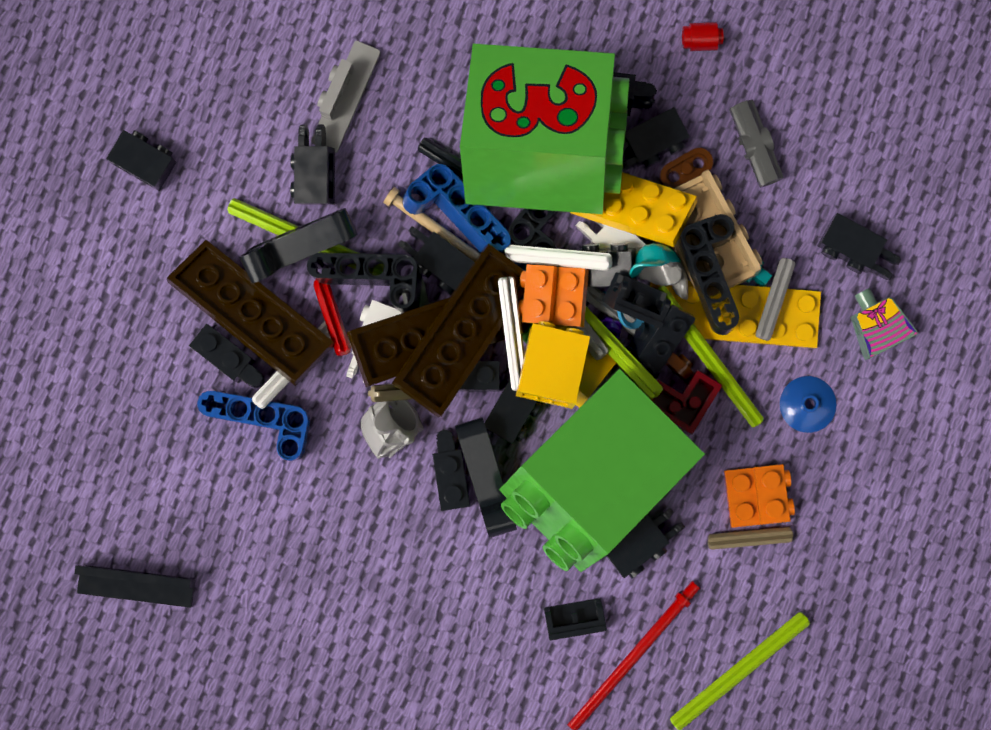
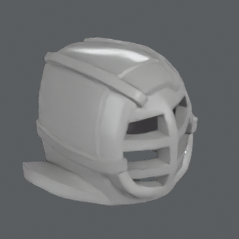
[361,400,424,459]

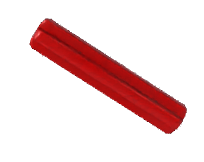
[313,280,351,356]

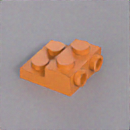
[518,264,589,327]
[724,464,795,528]

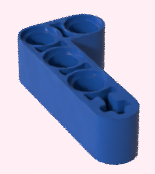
[402,164,511,254]
[197,391,310,461]

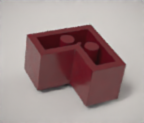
[647,370,723,436]

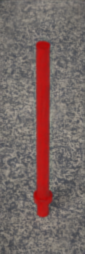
[567,581,700,730]

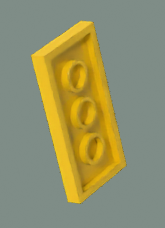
[570,172,697,247]

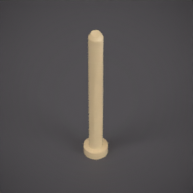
[383,187,480,261]

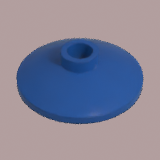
[780,376,837,433]

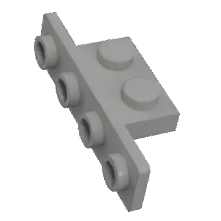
[311,41,380,153]

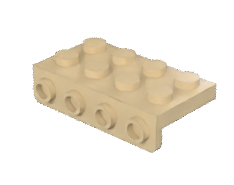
[673,170,762,298]

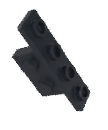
[621,305,695,394]

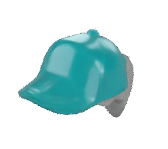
[630,243,688,300]

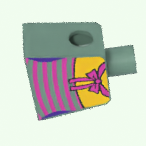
[850,288,918,360]

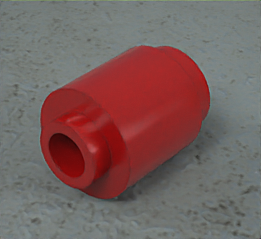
[682,22,724,51]

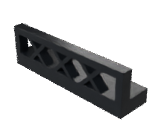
[74,565,196,608]

